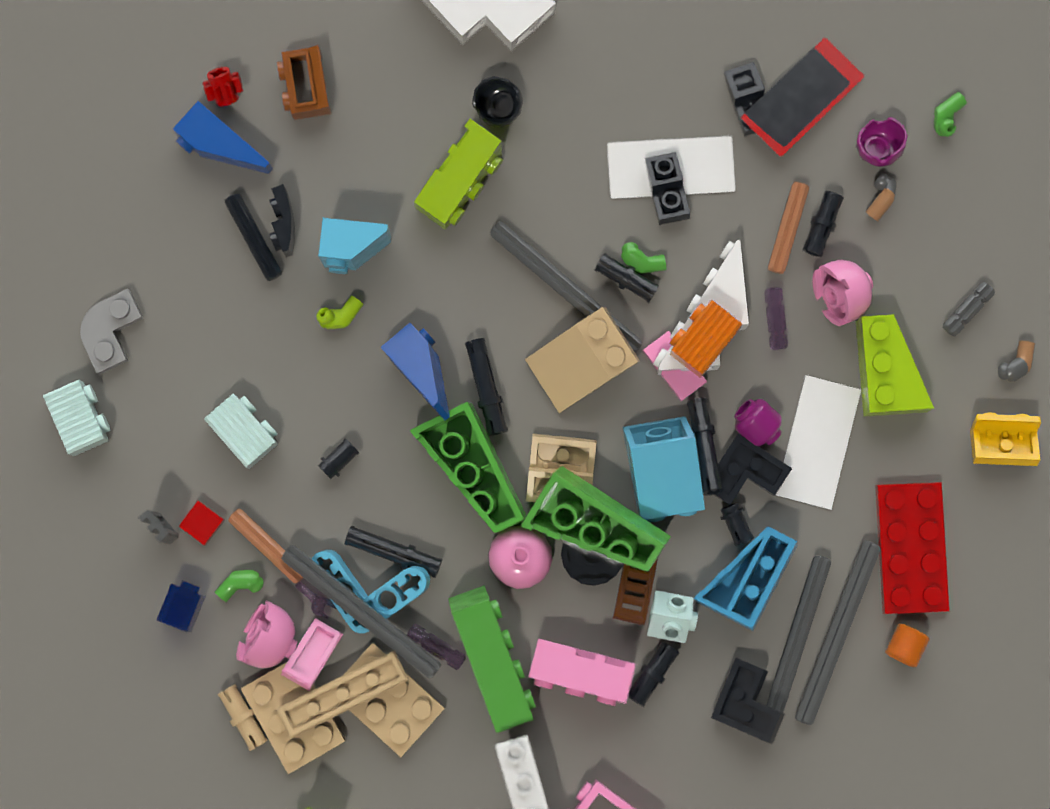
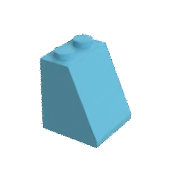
[623,416,705,522]

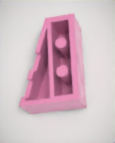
[528,638,636,706]

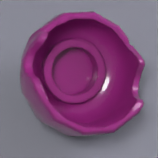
[856,117,908,167]

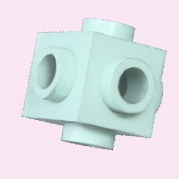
[647,590,698,643]

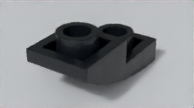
[645,152,690,225]
[269,184,295,258]

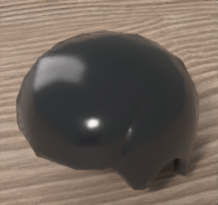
[472,76,523,127]

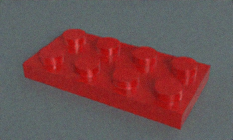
[875,482,949,614]

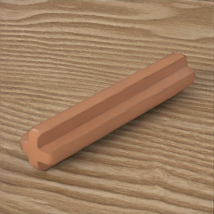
[768,182,809,274]
[228,509,303,584]

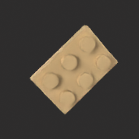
[343,643,445,757]
[241,662,346,774]

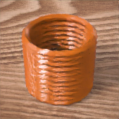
[885,624,930,668]

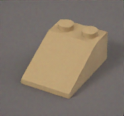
[525,307,640,413]

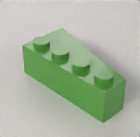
[409,402,527,533]
[521,466,671,572]
[448,585,536,733]

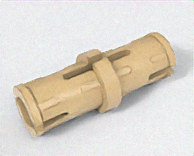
[218,684,268,751]

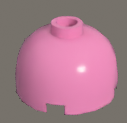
[812,260,873,326]
[488,525,553,589]
[236,601,297,668]

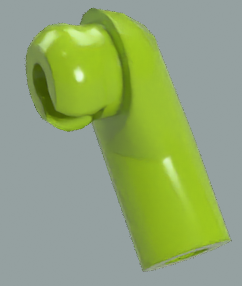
[316,295,364,330]

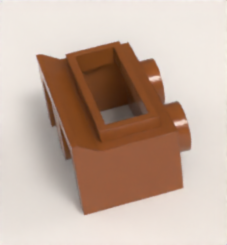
[277,45,331,120]

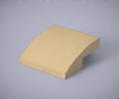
[526,434,597,502]

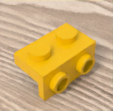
[970,412,1041,466]

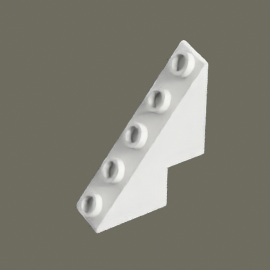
[422,0,556,51]
[653,240,749,375]
[495,736,549,809]

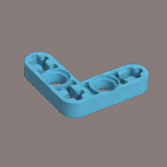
[312,550,430,633]

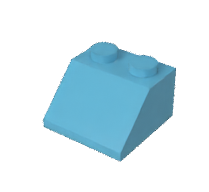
[318,218,391,274]

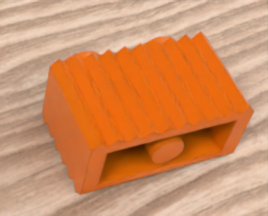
[669,300,742,378]

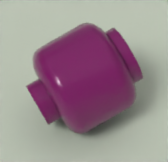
[734,399,782,446]

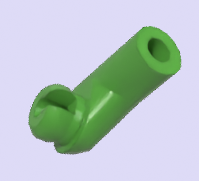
[934,92,967,137]
[621,242,666,274]
[215,570,264,602]

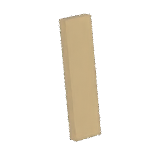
[276,651,409,738]

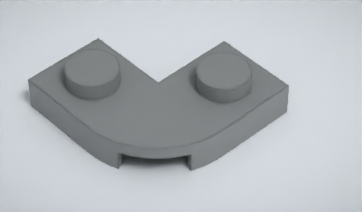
[80,289,144,375]

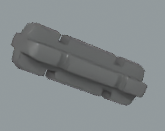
[943,282,995,337]

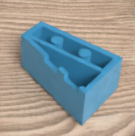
[693,526,798,631]

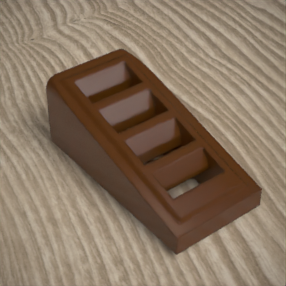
[613,558,658,626]

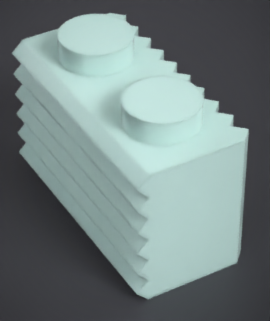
[43,380,111,456]
[204,394,278,469]

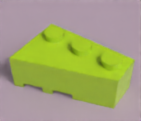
[414,118,503,230]
[855,314,934,417]

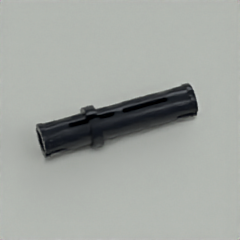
[465,338,508,436]
[687,397,724,496]
[344,525,442,578]

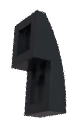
[724,62,765,137]

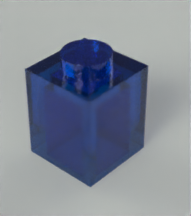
[156,580,206,632]

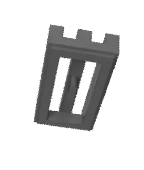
[138,510,178,545]

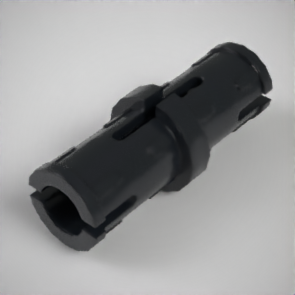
[802,191,844,257]
[594,253,659,303]
[628,642,680,707]

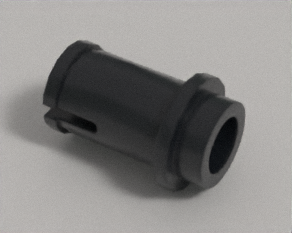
[318,438,359,479]
[720,502,754,546]

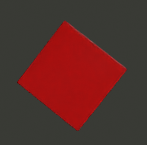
[179,500,225,546]

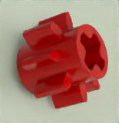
[202,67,243,106]

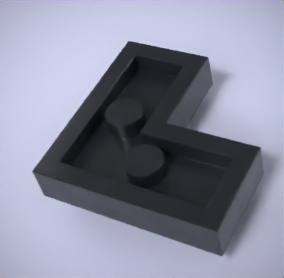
[714,433,793,505]
[711,658,785,744]

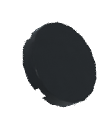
[561,540,623,586]

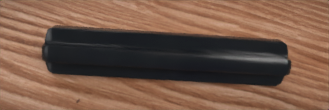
[225,193,282,281]

